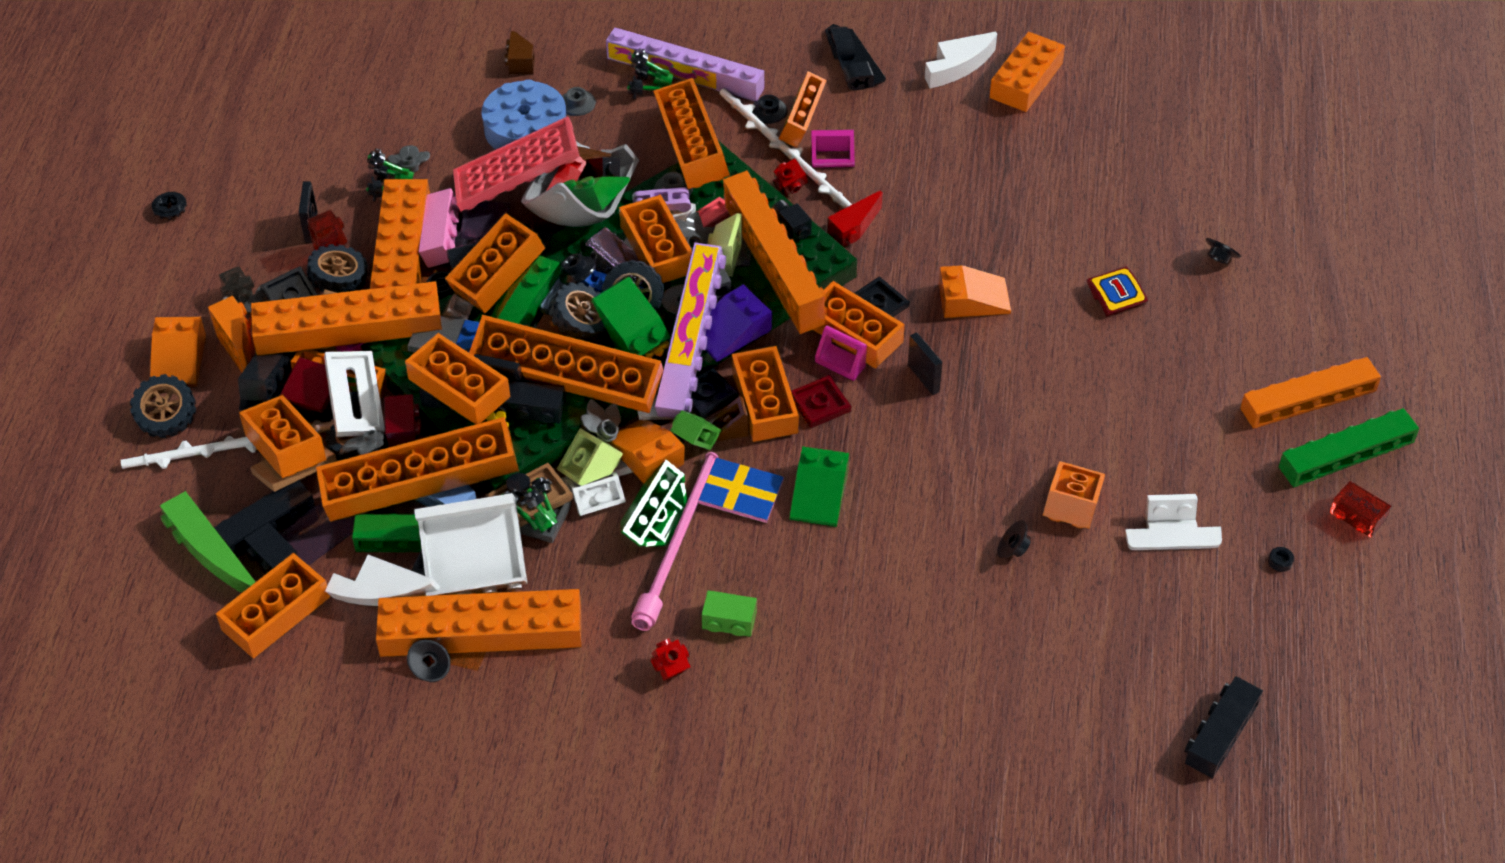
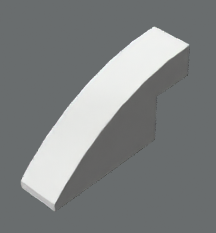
[925,32,997,88]
[325,555,440,606]

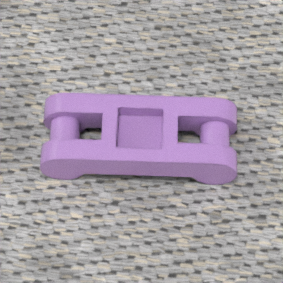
[632,187,691,212]

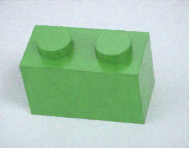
[670,410,722,450]
[702,590,757,637]

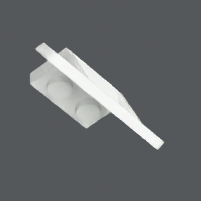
[561,460,632,516]
[1125,494,1222,550]

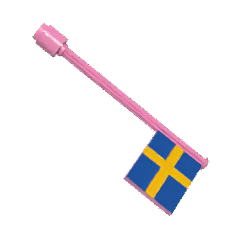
[631,452,784,631]

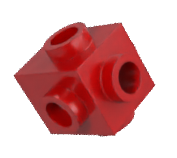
[773,158,808,196]
[651,638,691,681]

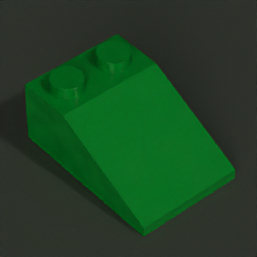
[564,176,630,212]
[591,277,670,356]
[790,446,849,527]

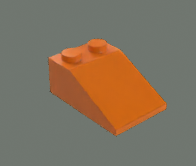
[939,265,1011,318]
[208,295,251,373]
[150,317,206,387]
[606,419,685,484]
[1042,461,1105,529]

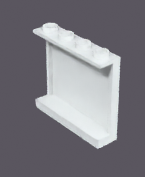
[414,493,528,596]

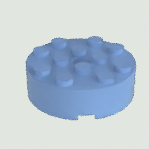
[482,79,567,150]

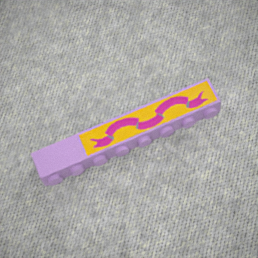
[606,28,764,102]
[655,243,726,419]

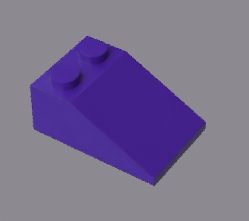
[705,284,772,362]

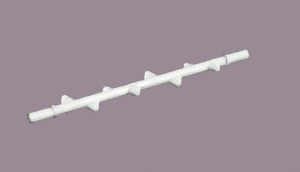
[719,88,852,208]
[121,417,357,469]

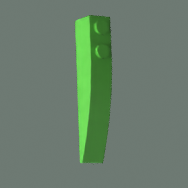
[160,491,255,593]

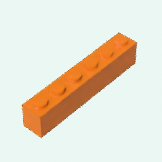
[1240,357,1381,429]

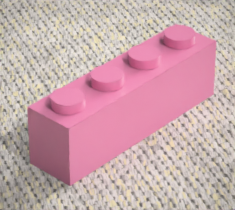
[419,188,459,268]

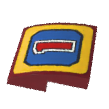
[1086,266,1148,317]

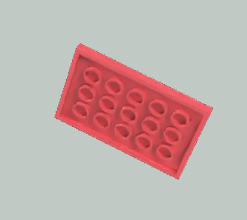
[453,116,580,211]

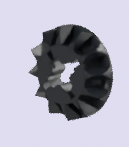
[152,192,187,219]

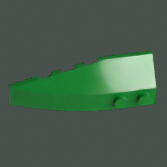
[492,255,561,327]

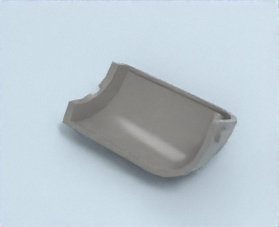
[521,141,639,227]

